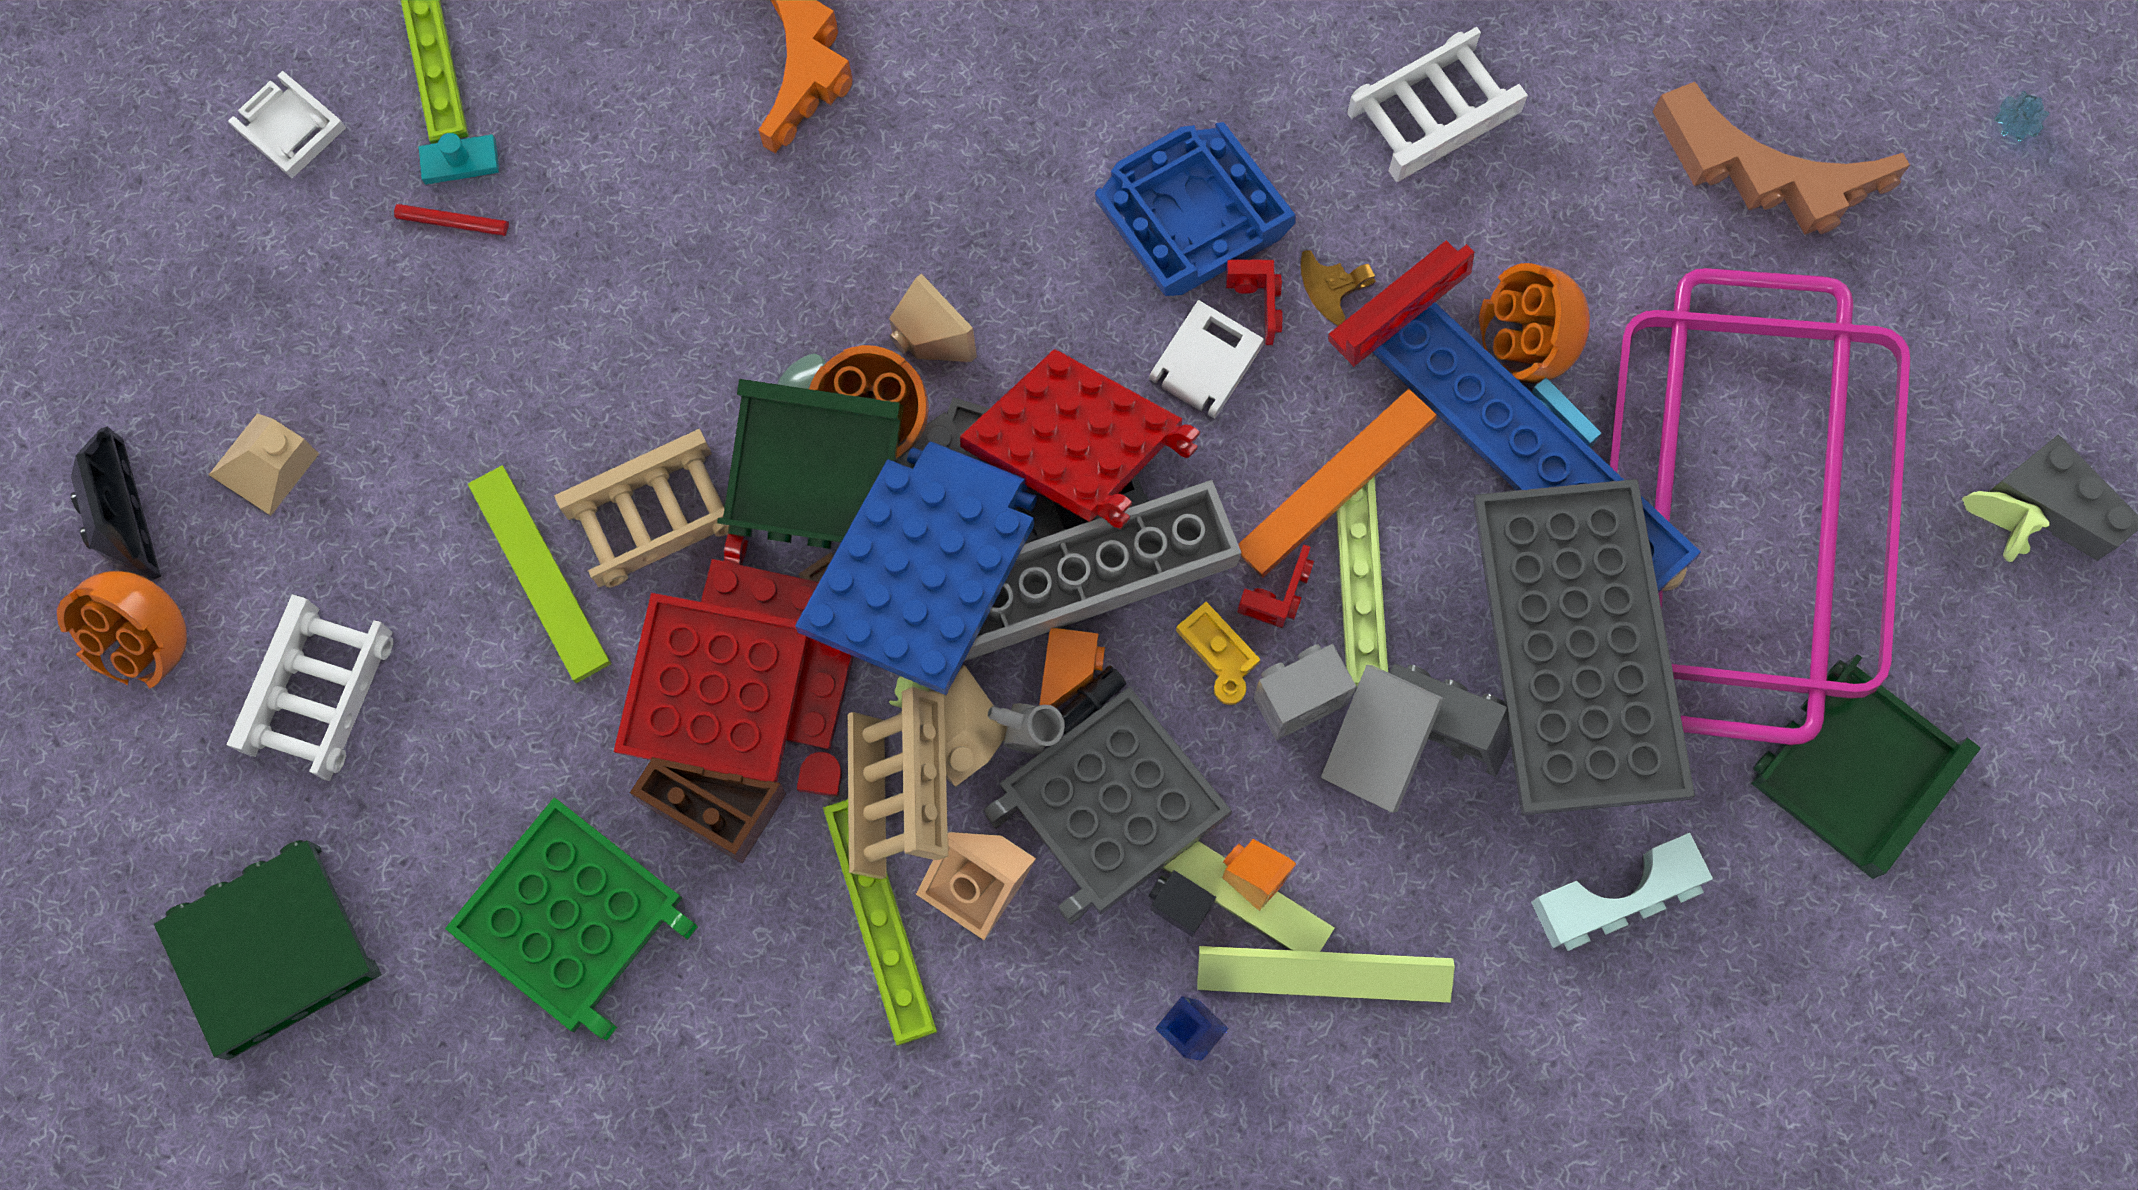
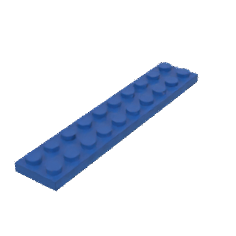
[1372,302,1701,593]

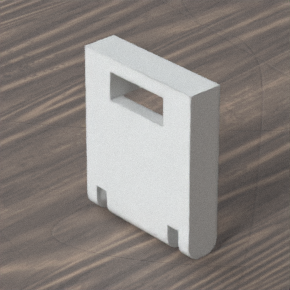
[228,71,346,178]
[1149,300,1264,419]

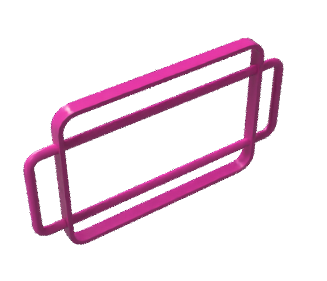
[1609,268,1910,745]

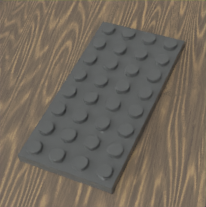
[1473,479,1695,816]

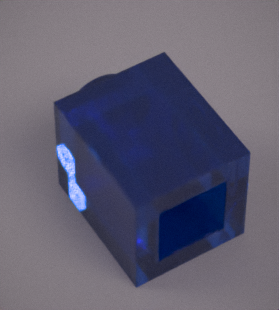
[1155,996,1229,1061]

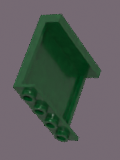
[717,379,904,549]
[1751,654,1981,879]
[154,840,382,1060]

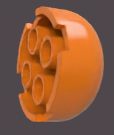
[1479,263,1590,384]
[809,345,929,459]
[57,571,187,689]

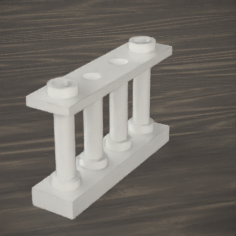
[1347,27,1528,182]
[226,594,393,781]

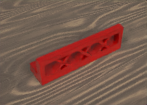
[1328,240,1475,367]

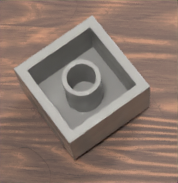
[1253,643,1357,741]

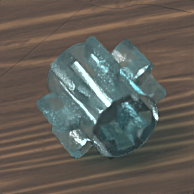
[1994,91,2049,142]

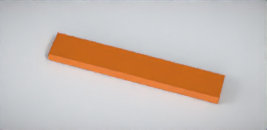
[1238,389,1437,578]

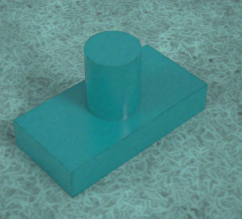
[418,133,500,185]

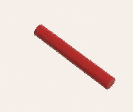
[394,204,509,236]

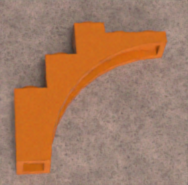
[758,0,853,154]

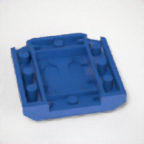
[1095,122,1296,296]

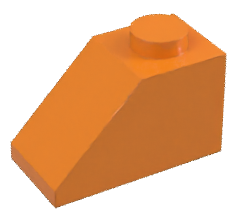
[1039,628,1105,709]
[1222,839,1296,911]

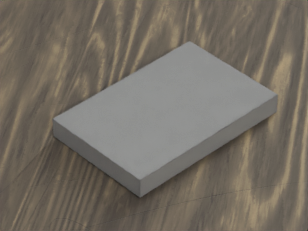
[1321,665,1445,813]

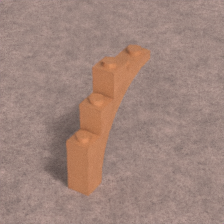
[1653,82,1910,235]

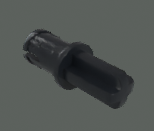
[1060,665,1126,734]

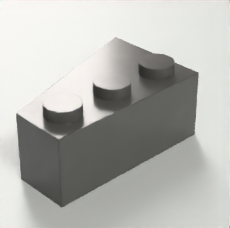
[1988,434,2138,561]
[1390,663,1511,777]

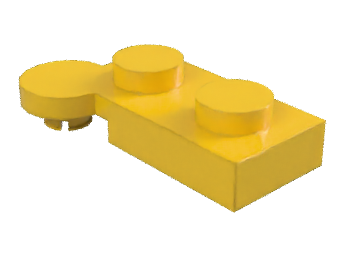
[1176,601,1261,705]

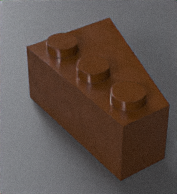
[629,757,786,864]

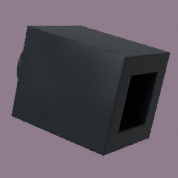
[1148,870,1217,938]

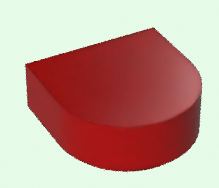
[797,752,842,797]

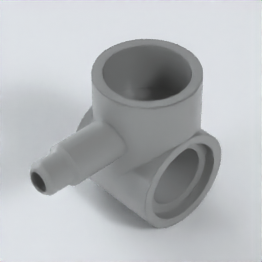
[988,703,1065,754]

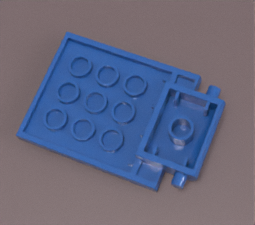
[795,442,1037,695]

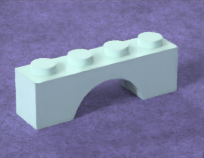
[1531,833,1713,951]

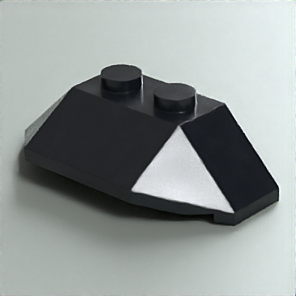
[71,426,161,579]

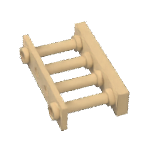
[554,429,729,587]
[848,687,948,879]

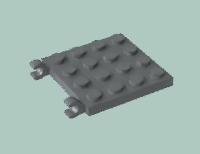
[984,687,1232,925]

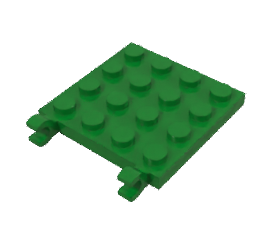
[445,797,699,1041]

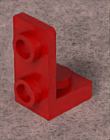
[1226,260,1283,345]
[1237,544,1314,629]

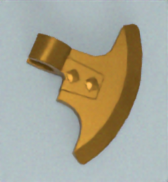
[1301,250,1376,326]

